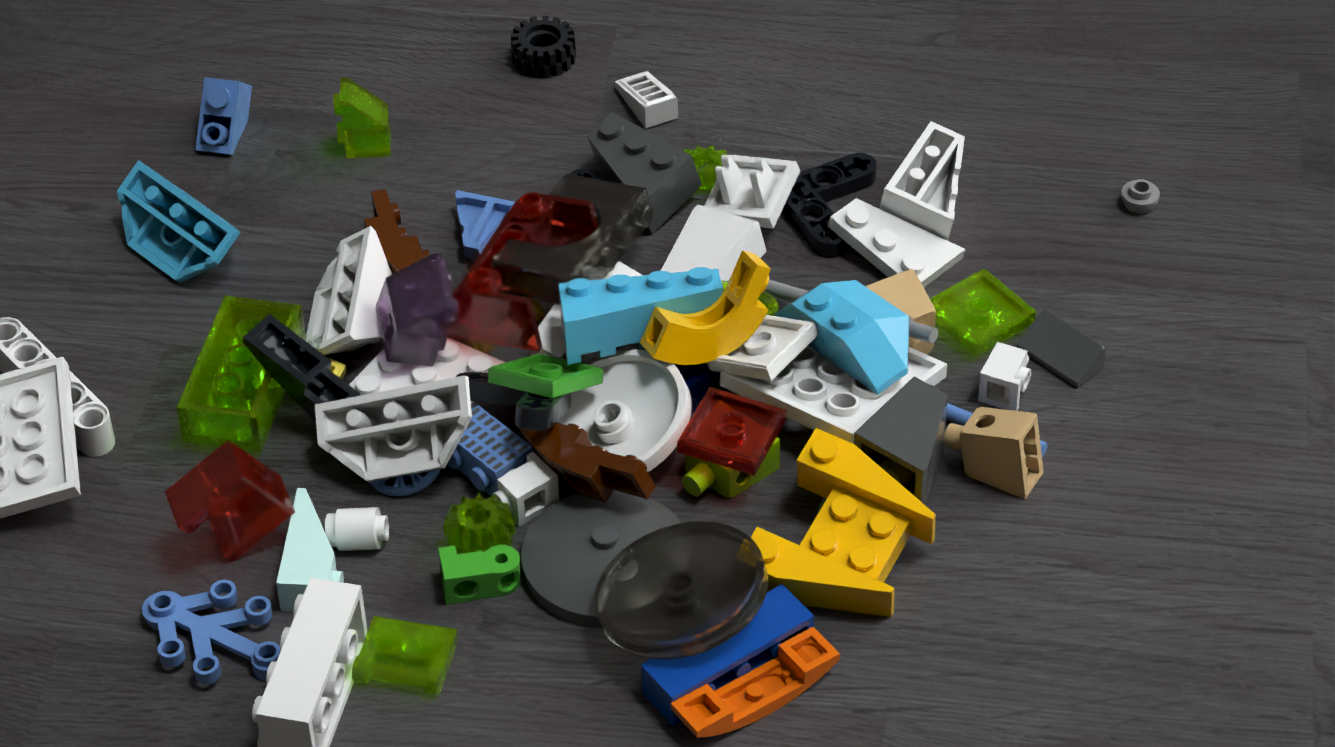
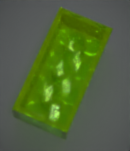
[176,295,306,452]

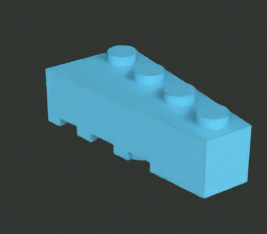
[558,267,723,365]

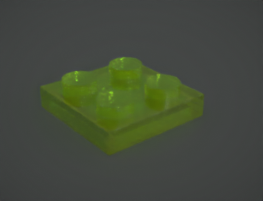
[930,268,1037,356]

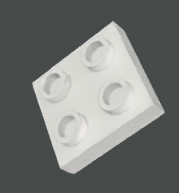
[704,155,800,229]

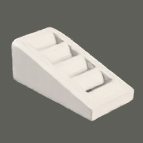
[614,71,678,129]

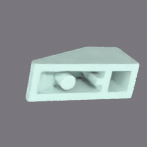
[276,488,344,612]

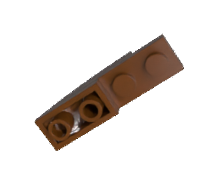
[364,189,441,316]
[514,416,656,503]

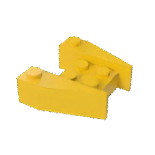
[737,428,936,617]

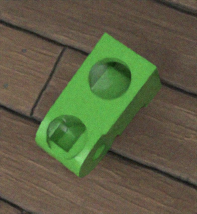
[438,545,521,605]

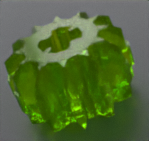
[443,492,516,554]

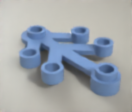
[142,580,280,684]

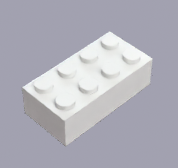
[252,577,369,747]

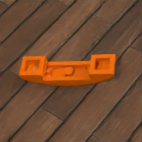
[670,627,840,738]

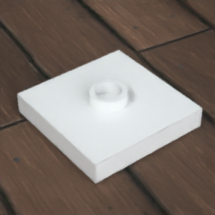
[707,315,819,381]

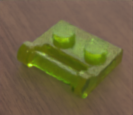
[352,616,458,695]

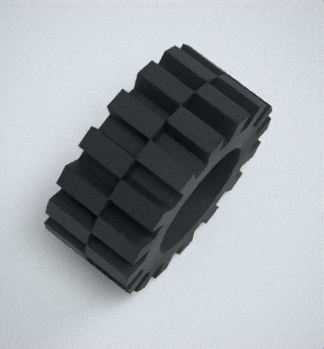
[511,16,576,78]

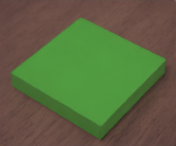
[488,353,603,398]

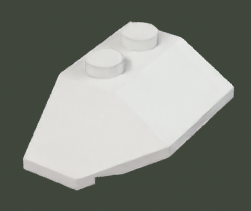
[305,226,395,355]
[315,375,472,482]

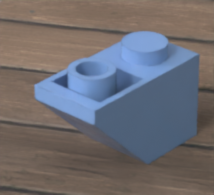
[195,77,252,155]

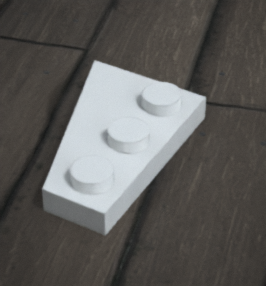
[828,198,965,287]

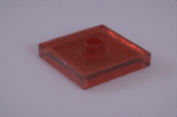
[677,387,786,476]

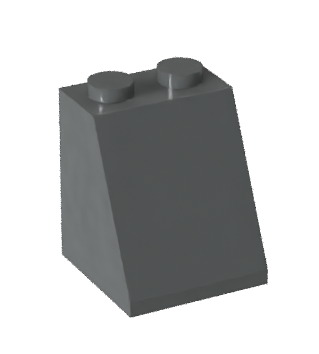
[854,376,948,508]

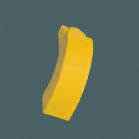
[640,250,771,365]

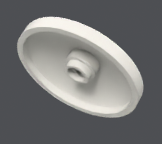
[557,349,692,483]

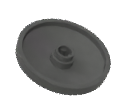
[521,490,691,628]

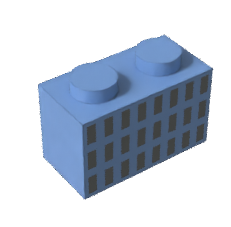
[447,405,533,496]

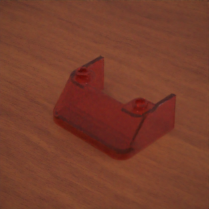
[436,192,604,352]

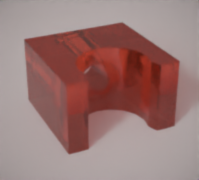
[165,440,295,562]

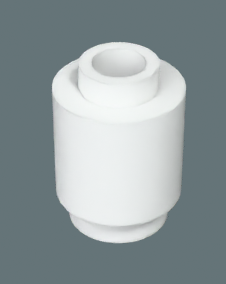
[325,507,389,551]

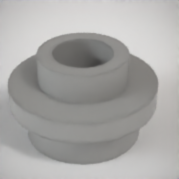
[1121,179,1160,214]

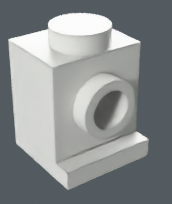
[978,342,1031,411]
[492,452,559,527]

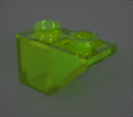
[333,77,391,158]

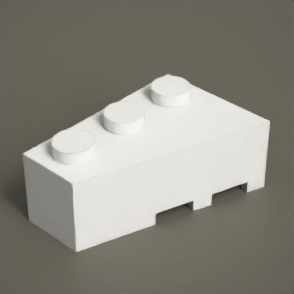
[879,121,965,241]

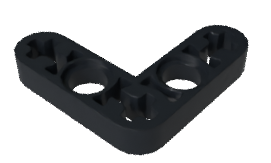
[782,153,877,258]
[456,372,572,430]

